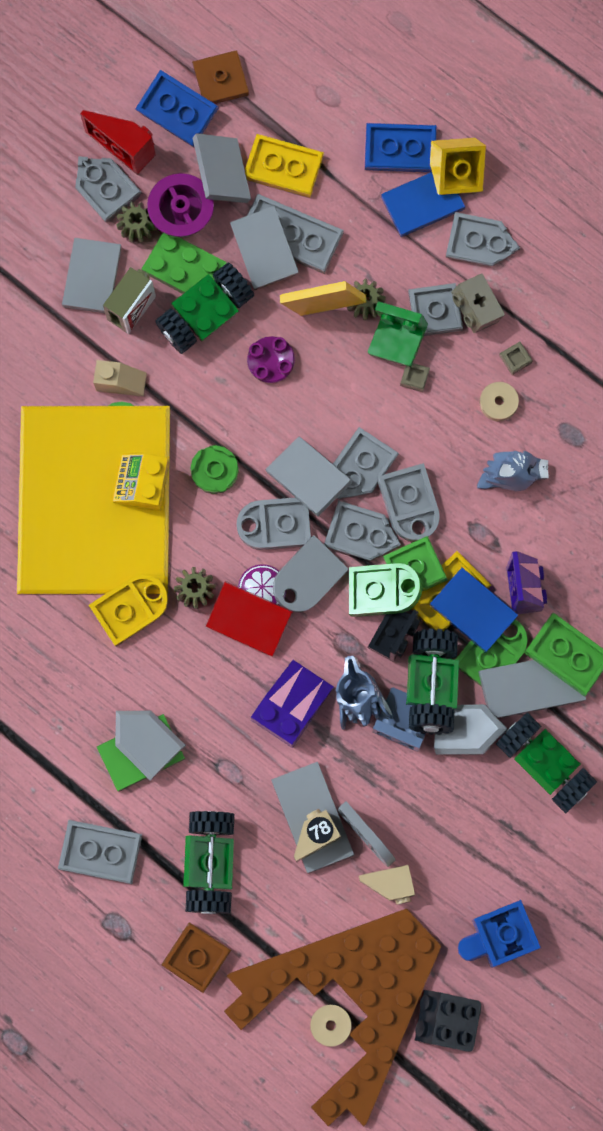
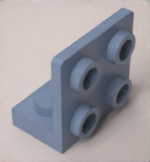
[372,687,426,752]

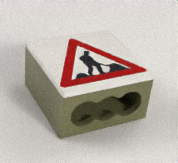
[103,267,156,334]

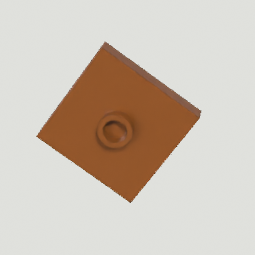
[192,50,249,104]
[161,922,232,993]

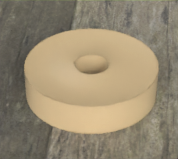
[480,382,519,421]
[310,1005,351,1046]

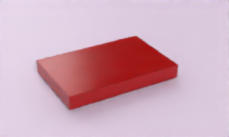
[206,581,293,657]

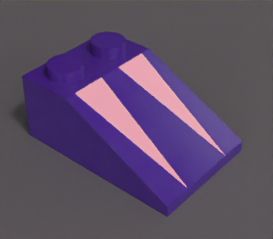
[506,551,547,614]
[251,660,334,748]

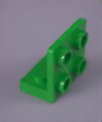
[368,301,428,367]

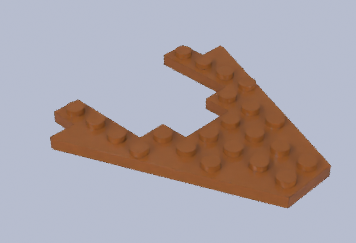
[224,908,441,1127]

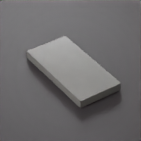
[247,194,344,274]
[478,660,586,719]
[271,762,354,874]

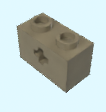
[451,273,505,333]

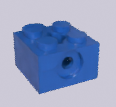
[457,900,541,968]

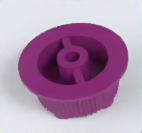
[147,173,214,237]

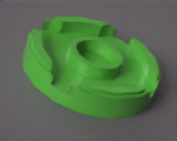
[190,445,239,494]

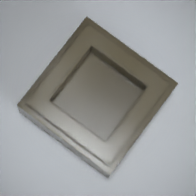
[499,342,533,375]
[400,363,430,392]

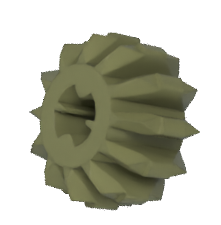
[116,202,156,243]
[347,278,386,320]
[174,567,216,609]

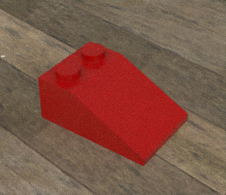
[80,110,156,175]

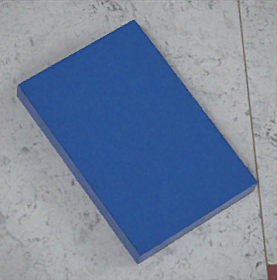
[135,70,219,147]
[365,123,437,172]
[381,172,465,237]
[430,568,518,653]

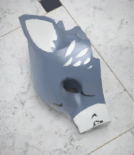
[477,451,549,492]
[336,656,394,730]

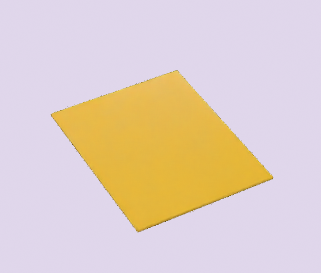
[17,406,170,594]

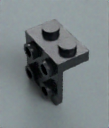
[368,609,420,662]
[415,990,481,1052]

